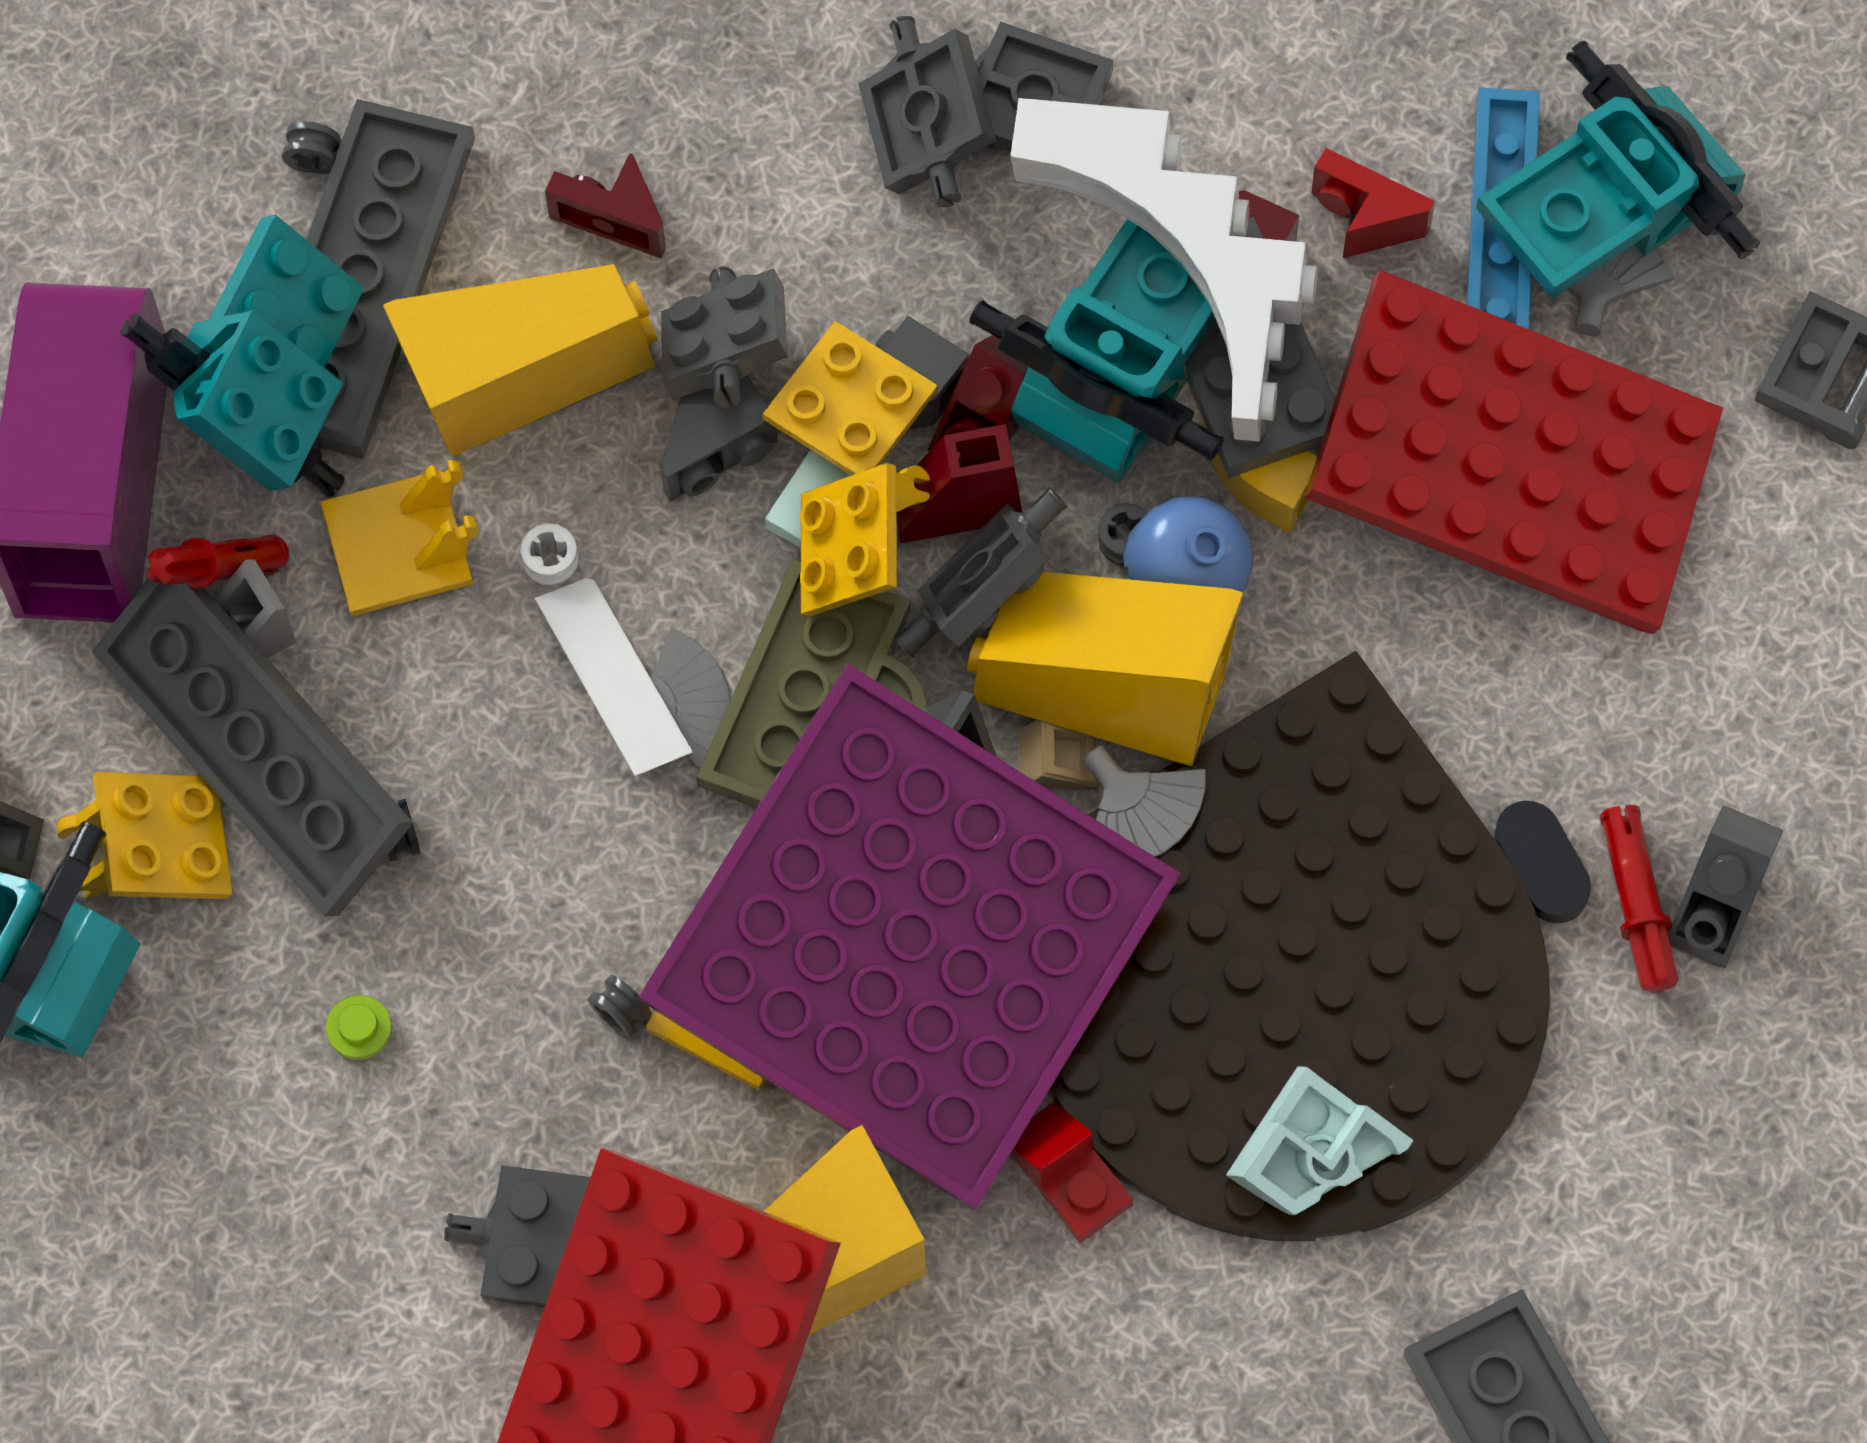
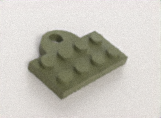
[696,558,927,808]

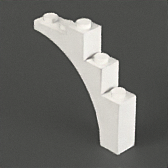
[1010,98,1318,442]

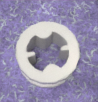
[520,523,579,586]

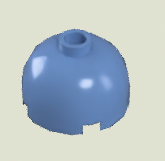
[1123,496,1254,592]

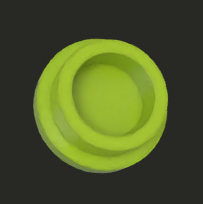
[326,995,392,1060]

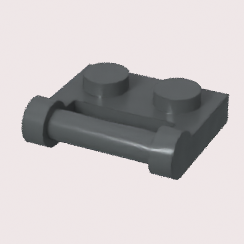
[1754,291,1867,449]

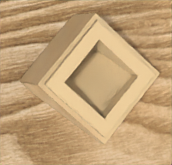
[1019,720,1096,789]

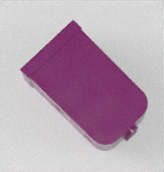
[0,282,167,623]

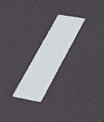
[535,578,693,776]

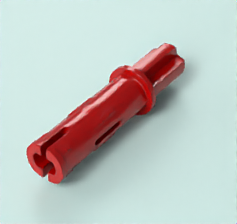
[146,534,289,588]
[1599,805,1678,993]

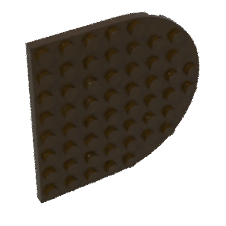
[1048,651,1550,1241]

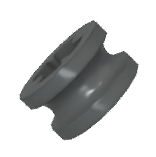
[282,121,341,174]
[1098,503,1147,566]
[587,975,652,1039]

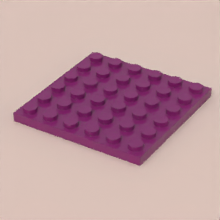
[637,663,1181,1210]

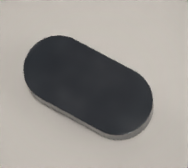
[1494,801,1591,923]

